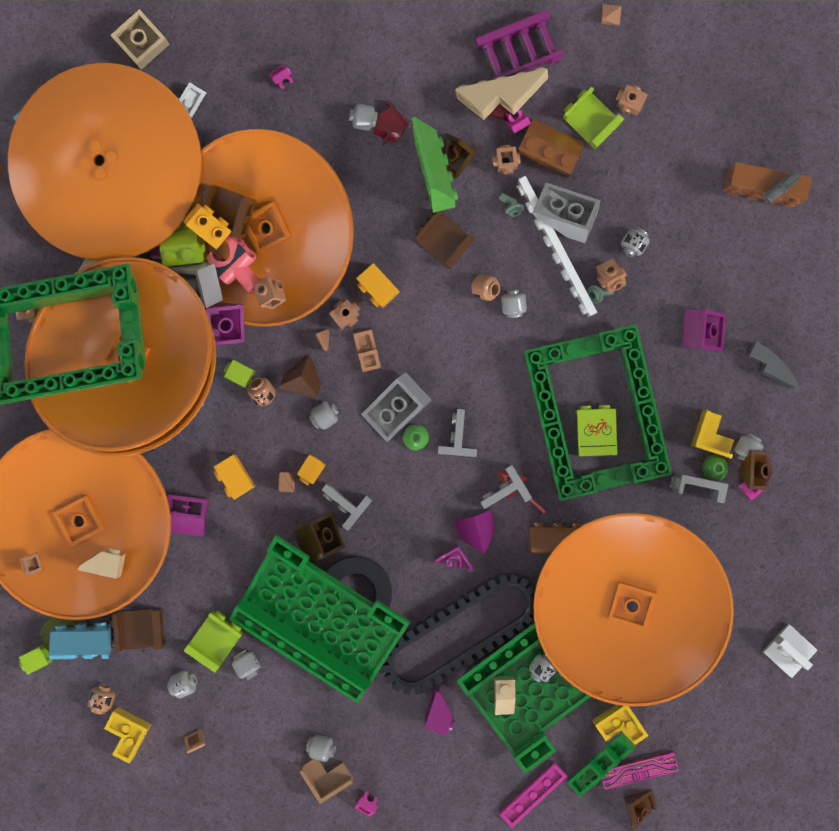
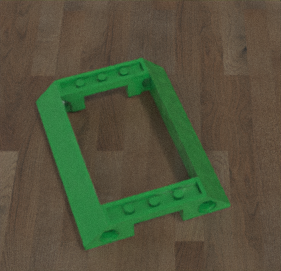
[0,264,146,405]
[524,324,672,501]

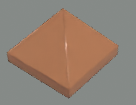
[19,552,43,577]
[184,729,205,753]

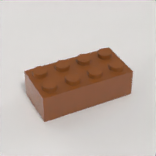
[722,162,812,208]

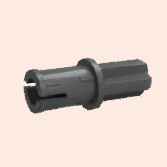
[763,171,800,204]

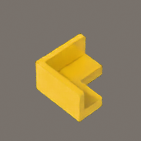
[691,410,734,459]
[592,705,648,745]
[104,707,151,764]

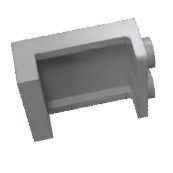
[669,473,728,503]

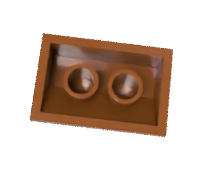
[517,119,585,178]
[528,522,583,553]

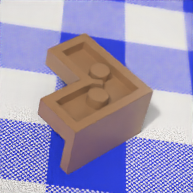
[299,759,353,804]

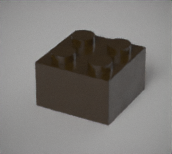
[292,512,345,563]

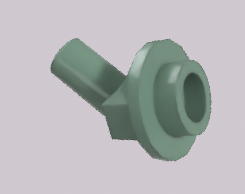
[499,193,524,217]
[587,285,614,304]

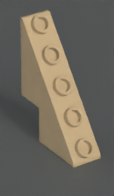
[455,68,548,120]

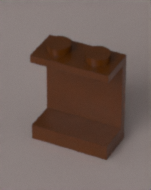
[201,185,256,239]
[415,211,475,269]
[110,608,165,653]

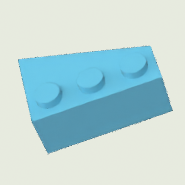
[49,621,112,659]

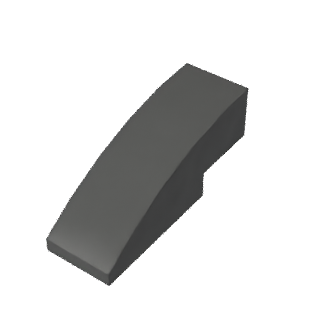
[745,342,799,389]

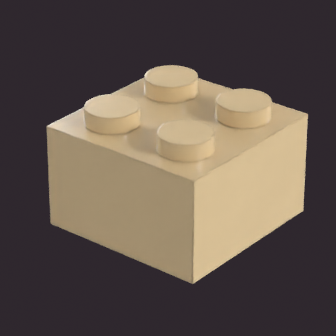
[111,9,170,70]

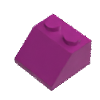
[205,302,245,346]
[682,309,726,352]
[424,684,455,736]

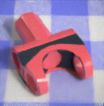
[206,233,260,293]

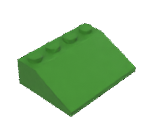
[412,117,458,213]

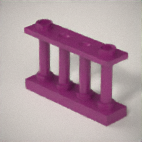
[475,10,565,80]

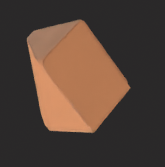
[278,472,295,492]

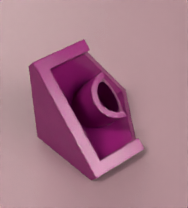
[454,510,496,554]
[434,544,473,571]

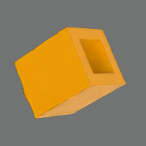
[297,454,326,485]

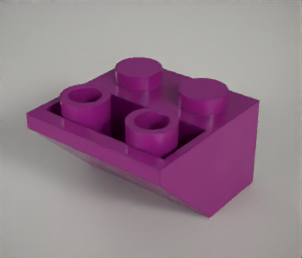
[167,493,210,536]

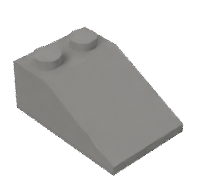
[533,183,601,243]
[168,262,223,308]
[361,372,432,442]

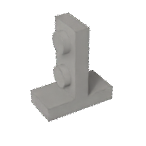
[438,409,477,457]
[480,465,532,509]
[322,483,372,531]

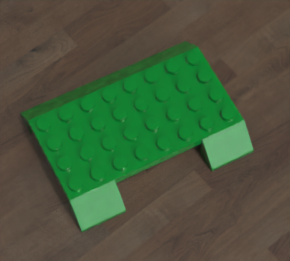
[229,535,410,704]
[456,622,591,774]

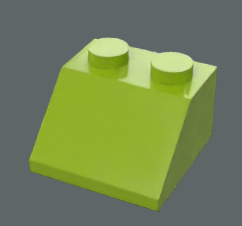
[160,223,207,267]

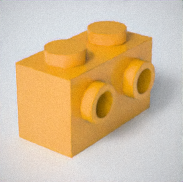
[183,203,232,250]
[356,263,400,308]
[214,454,256,500]

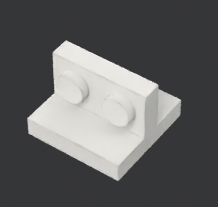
[762,624,817,678]

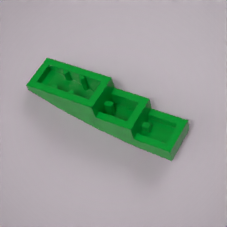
[567,732,636,797]

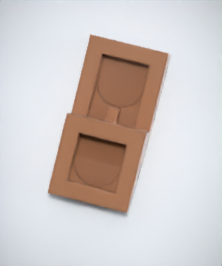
[353,328,381,372]

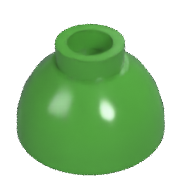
[402,424,429,451]
[702,454,729,481]

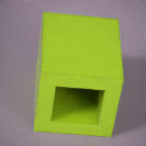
[224,360,255,388]
[19,644,53,675]

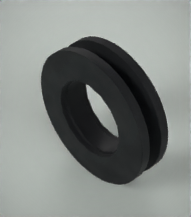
[326,556,392,607]

